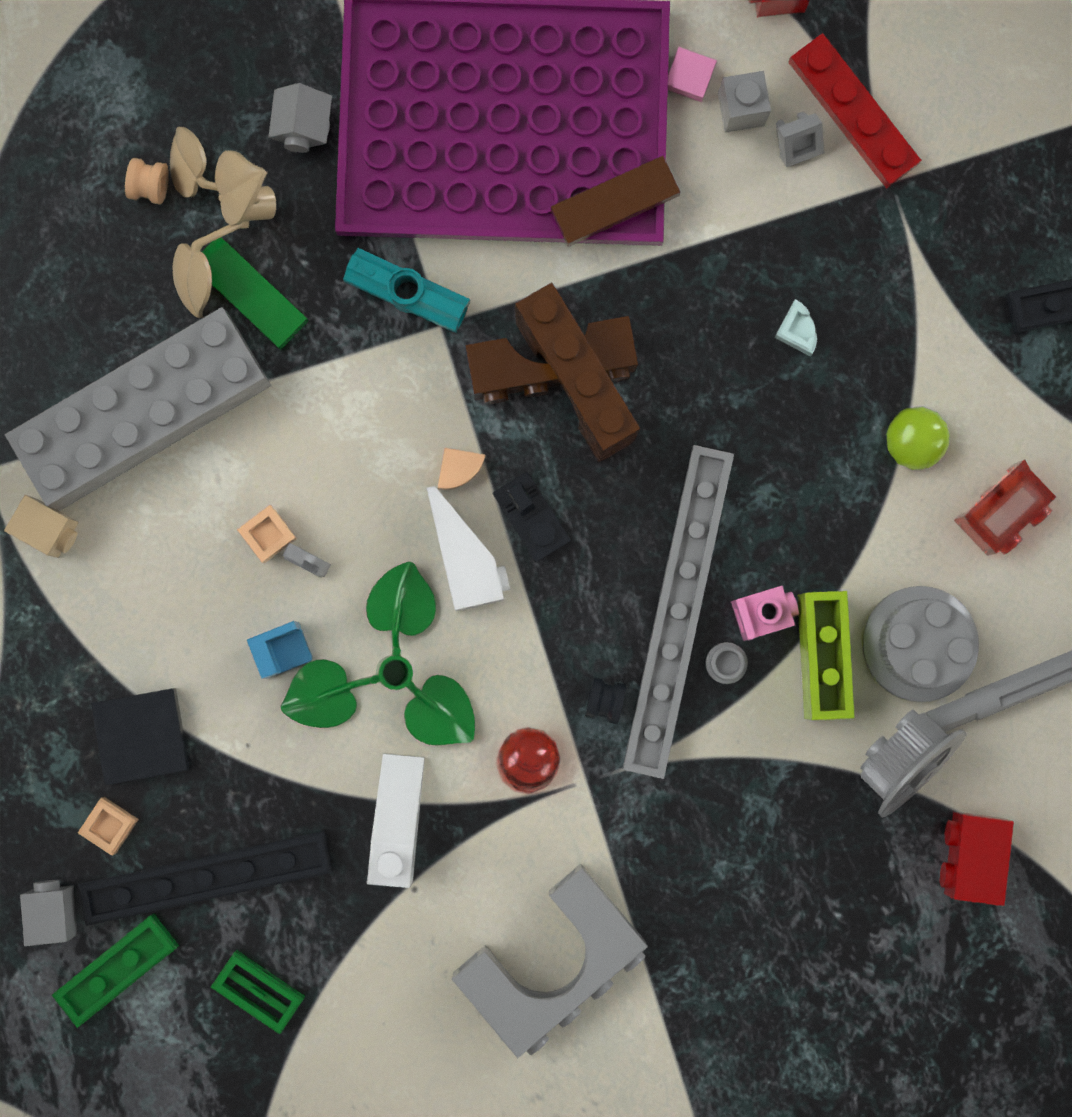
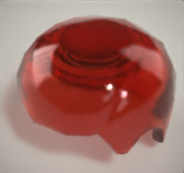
[496,727,561,794]

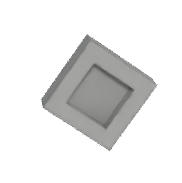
[776,112,824,167]

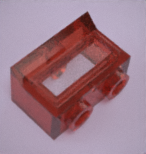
[954,459,1056,556]

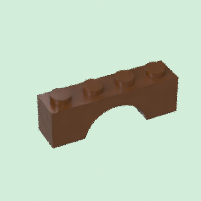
[465,316,638,404]

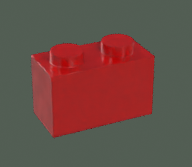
[940,811,1014,906]

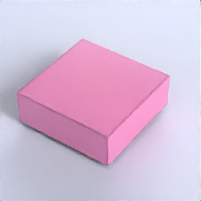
[668,47,717,102]

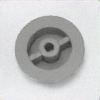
[863,586,979,702]
[860,709,966,817]

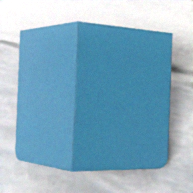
[247,621,313,679]

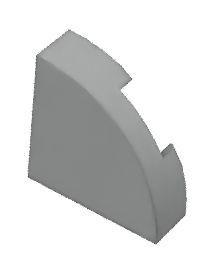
[283,543,331,578]

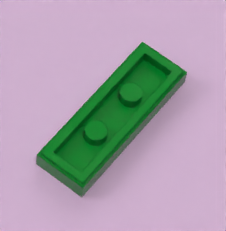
[202,237,309,350]
[52,913,179,1028]

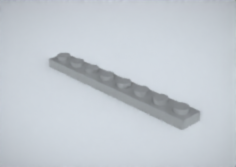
[622,445,734,779]

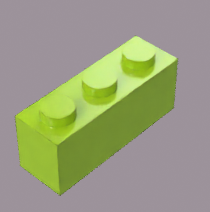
[797,591,854,720]

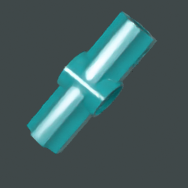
[343,248,470,333]

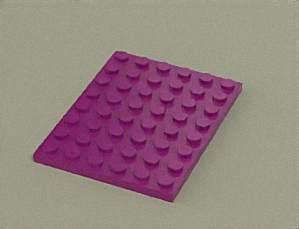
[335,0,670,246]

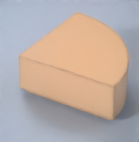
[437,448,486,490]

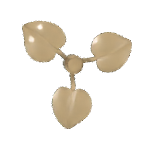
[170,127,276,318]

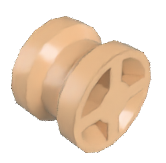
[125,158,169,205]

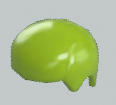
[886,406,950,470]

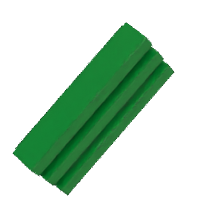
[211,950,305,1034]

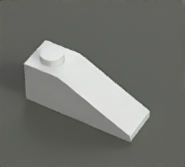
[427,486,510,612]
[367,754,425,888]

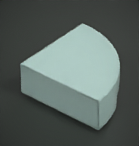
[774,299,817,356]

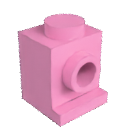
[731,586,799,641]

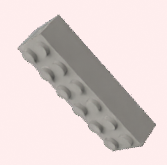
[4,307,272,511]

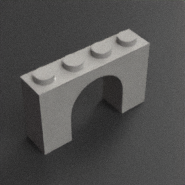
[452,864,648,1058]

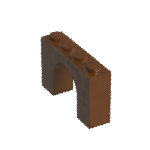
[515,282,640,463]

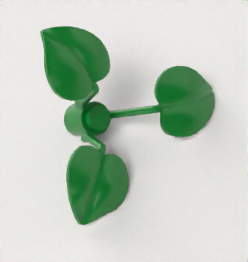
[281,562,475,746]

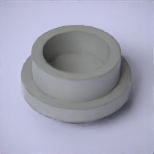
[706,642,748,684]

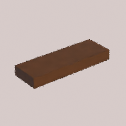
[550,156,681,247]

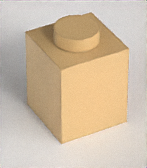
[4,495,79,558]

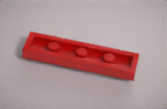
[788,33,922,189]

